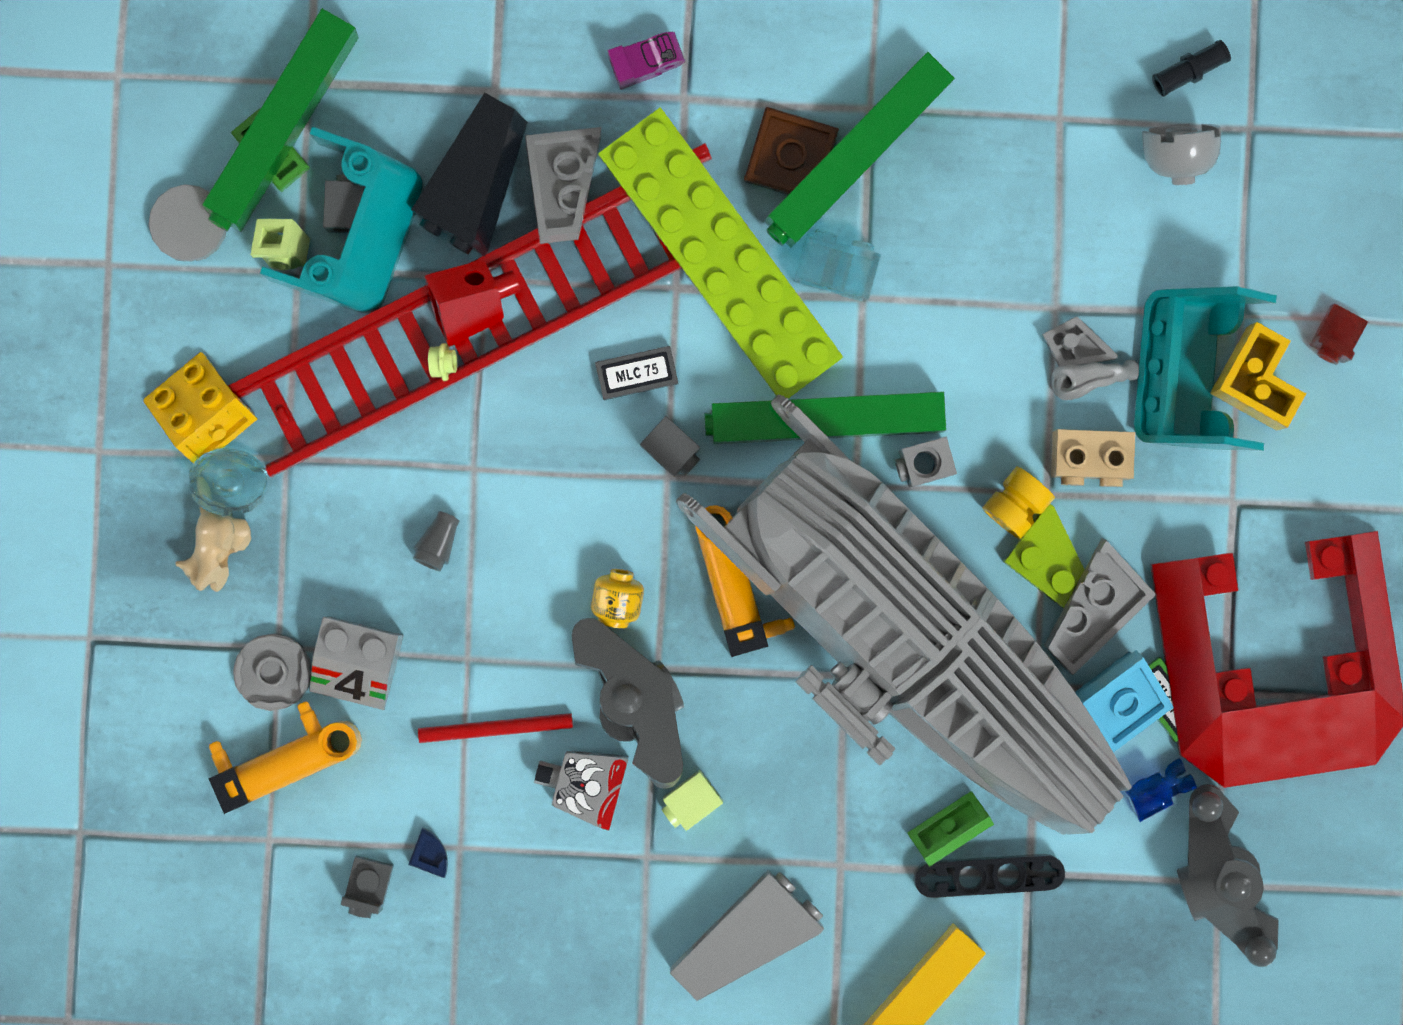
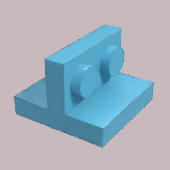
[1075,650,1174,753]

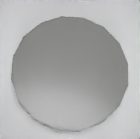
[149,184,226,262]
[233,634,312,711]

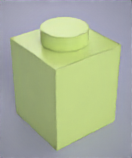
[661,770,723,831]

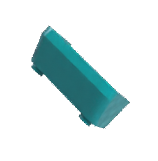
[260,127,424,314]
[1134,286,1277,451]

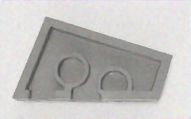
[1044,538,1156,675]

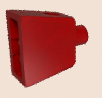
[425,260,520,347]

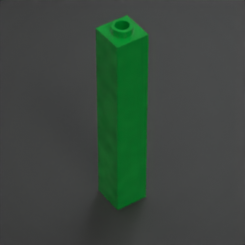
[202,8,359,232]
[764,52,955,248]
[704,392,946,444]

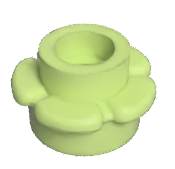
[428,343,457,381]

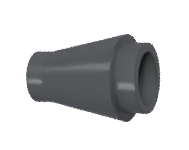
[413,511,460,572]

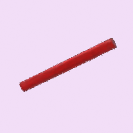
[418,713,573,743]

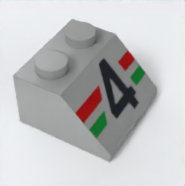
[309,617,404,710]

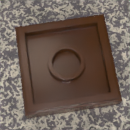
[744,107,839,195]

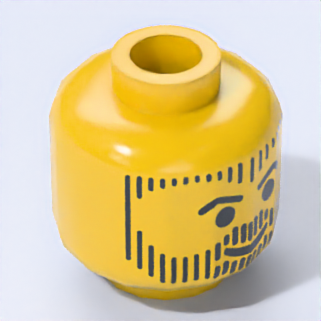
[591,569,644,628]

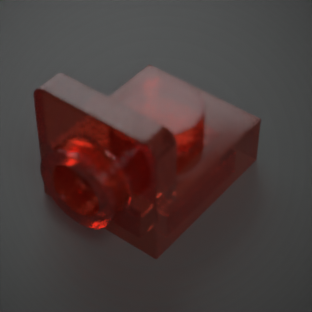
[1310,303,1368,365]

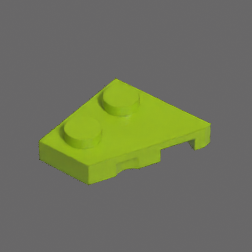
[1003,504,1085,609]

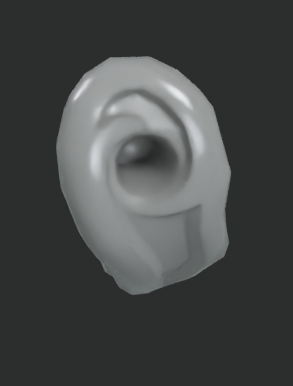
[1051,359,1139,400]

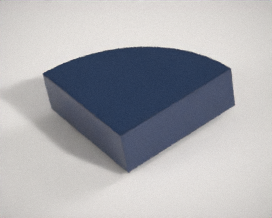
[408,827,448,878]

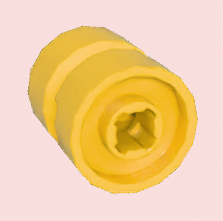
[982,466,1055,539]

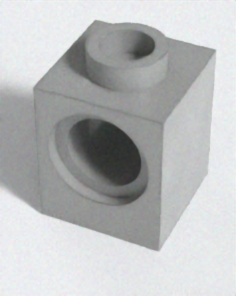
[895,436,957,488]

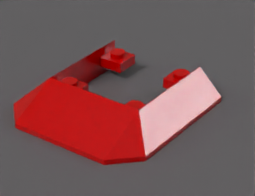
[1150,531,1403,788]

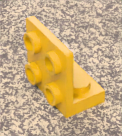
[143,352,258,468]

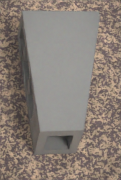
[670,870,824,1001]

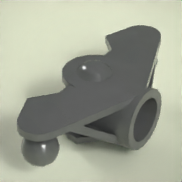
[572,618,684,789]
[1177,784,1279,967]

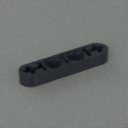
[913,854,1065,898]

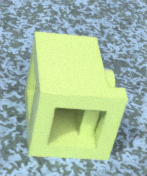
[250,219,310,270]

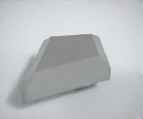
[1042,316,1118,367]

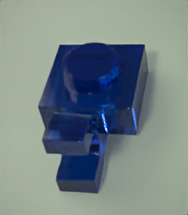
[1125,758,1197,822]

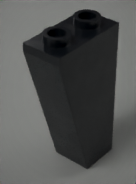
[411,92,528,257]

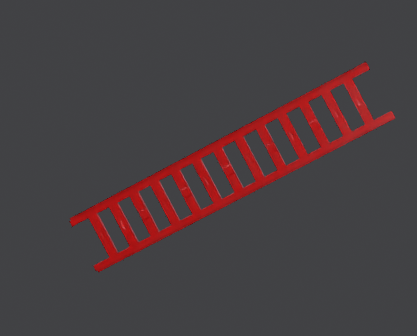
[228,143,748,477]

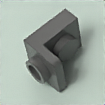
[340,856,394,918]

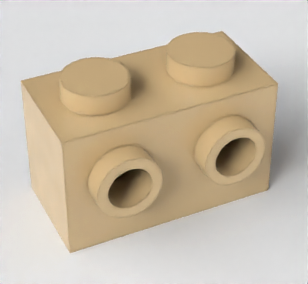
[1051,429,1135,487]

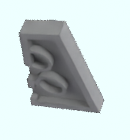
[525,127,602,244]

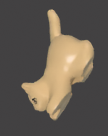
[175,479,251,592]

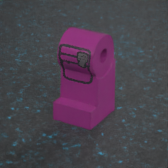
[607,32,685,90]

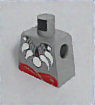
[534,751,629,831]

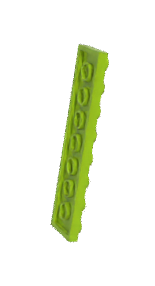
[598,107,844,399]

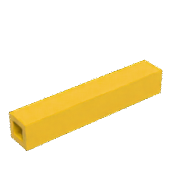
[864,923,986,1025]

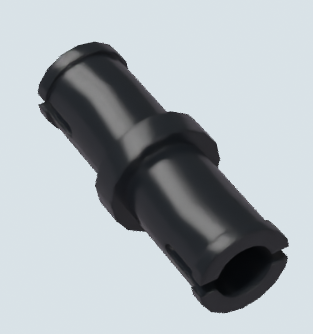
[1152,40,1231,97]

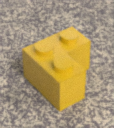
[1210,322,1306,431]

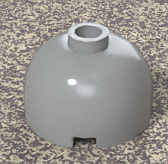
[1142,124,1221,185]

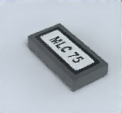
[595,346,679,401]

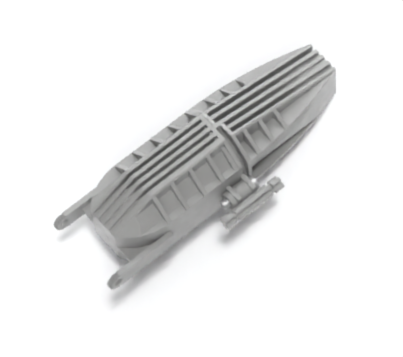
[676,394,1132,835]

